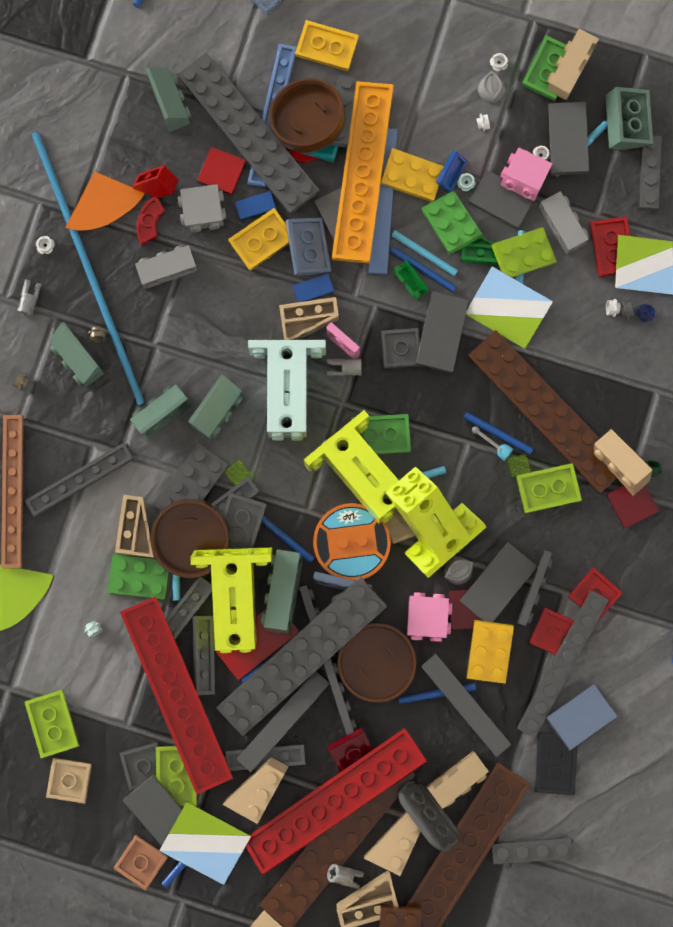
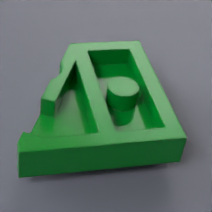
[461,235,498,266]

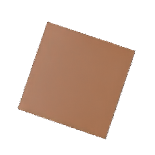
[114,834,169,891]

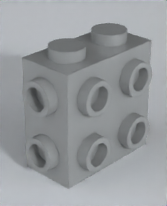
[178,184,227,232]

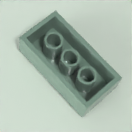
[261,550,303,635]

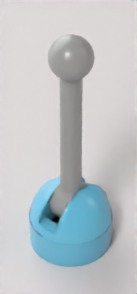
[472,426,514,461]

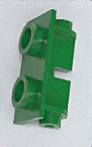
[393,260,429,301]

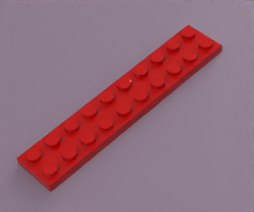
[120,596,233,795]
[245,728,427,875]

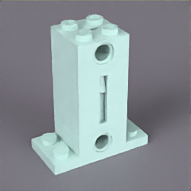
[248,340,326,441]

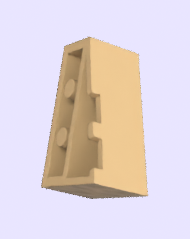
[547,29,599,100]
[279,297,339,340]
[594,429,652,496]
[115,495,156,559]
[426,751,489,809]
[223,757,289,824]
[364,811,421,876]
[336,870,398,927]

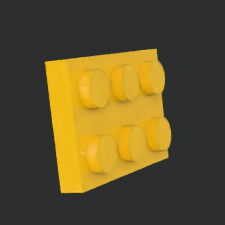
[295,20,359,72]
[381,148,444,202]
[228,208,289,271]
[467,620,514,684]

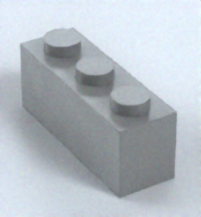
[538,191,589,255]
[135,245,198,289]

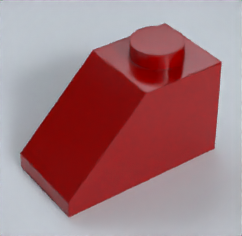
[132,165,179,198]

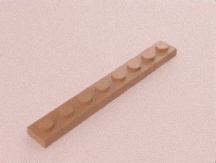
[1,415,24,568]

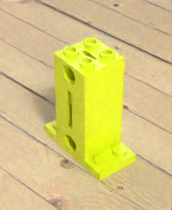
[304,410,399,524]
[386,467,486,578]
[191,547,273,653]

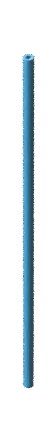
[32,132,145,406]

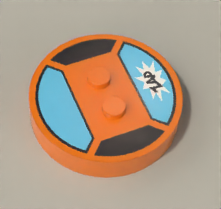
[313,503,391,581]

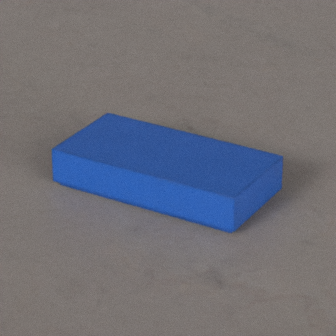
[436,151,468,193]
[235,191,276,221]
[292,274,334,302]

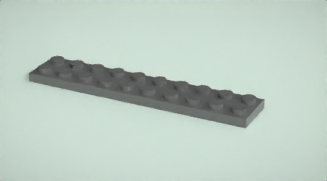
[177,52,320,215]
[216,576,387,736]

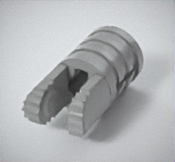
[16,279,41,317]
[327,359,362,376]
[327,864,364,889]

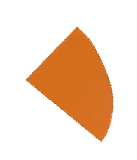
[65,171,145,230]

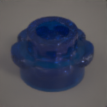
[636,304,655,322]

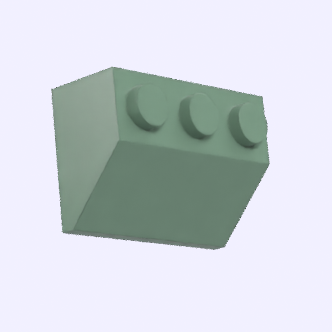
[145,67,191,132]
[605,87,653,150]
[49,322,104,388]
[188,375,243,440]
[130,385,192,440]

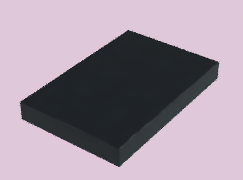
[535,732,577,795]

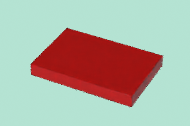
[589,216,630,278]

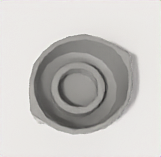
[478,71,506,104]
[444,556,473,585]

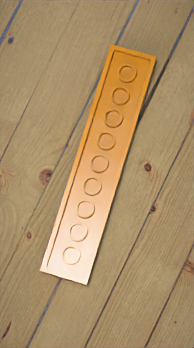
[332,81,394,264]

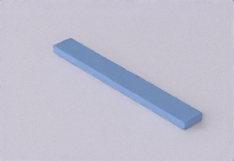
[247,43,297,188]
[368,128,397,275]

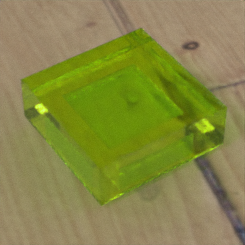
[507,454,531,478]
[224,460,251,486]

